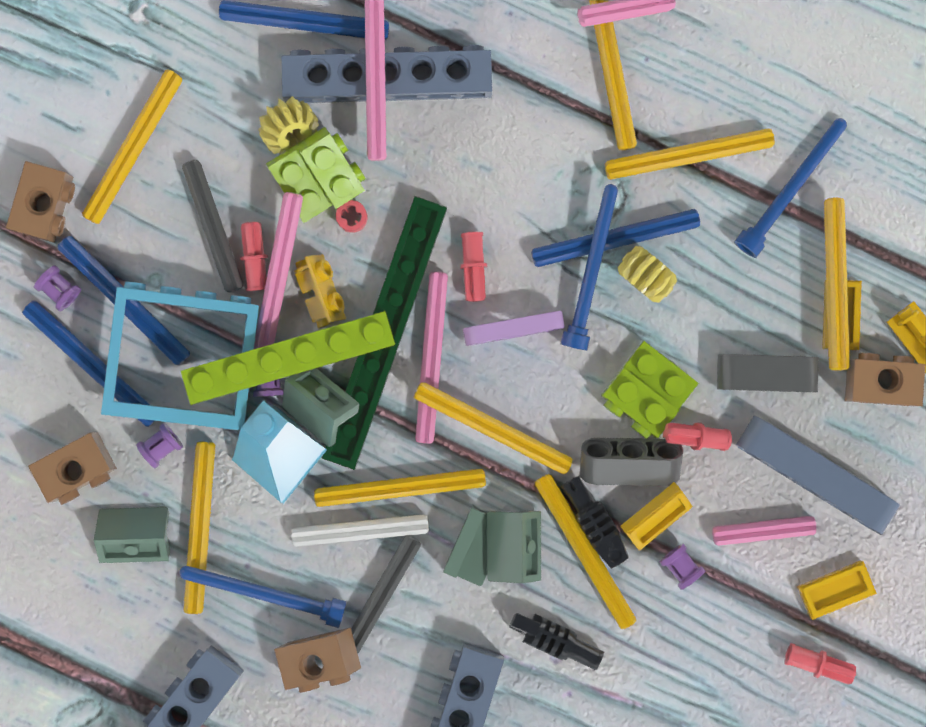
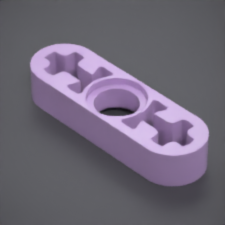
[463,311,565,346]

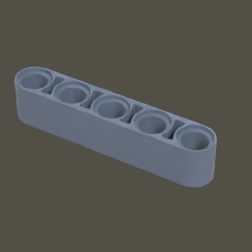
[736,416,900,535]

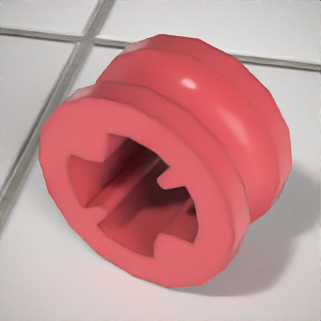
[336,200,368,233]

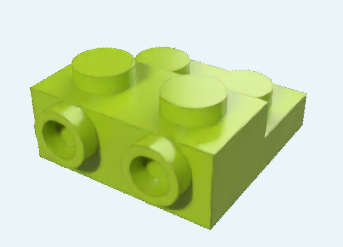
[266,127,366,223]
[601,341,699,439]

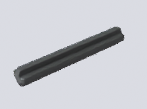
[182,160,243,292]
[351,535,421,654]

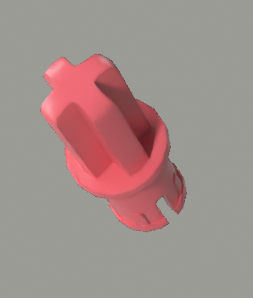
[240,222,268,291]
[460,232,487,302]
[663,422,732,451]
[784,643,856,685]

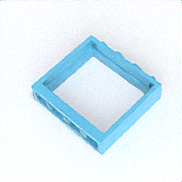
[101,282,259,430]

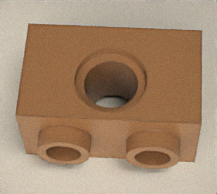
[6,161,75,243]
[845,353,926,407]
[28,432,117,505]
[274,628,361,693]

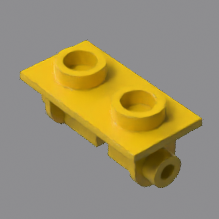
[294,254,346,328]
[886,301,926,373]

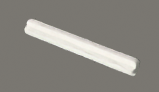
[291,514,429,547]

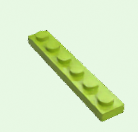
[180,311,395,405]

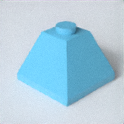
[232,400,327,504]

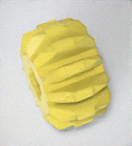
[258,96,319,154]
[617,246,677,303]

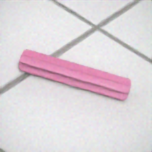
[577,0,676,27]
[712,516,816,546]

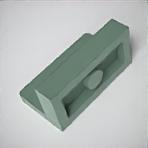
[282,368,359,447]
[443,506,487,586]
[93,507,170,563]
[487,511,541,583]

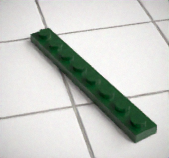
[322,196,447,470]

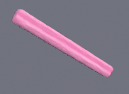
[365,0,387,161]
[254,192,303,349]
[415,272,448,444]

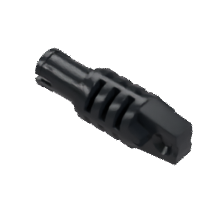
[560,475,629,569]
[509,613,604,670]

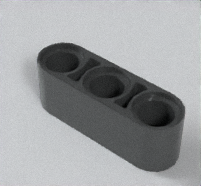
[717,354,819,392]
[579,438,683,486]

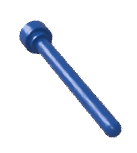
[734,118,847,258]
[560,184,618,351]
[179,566,346,628]

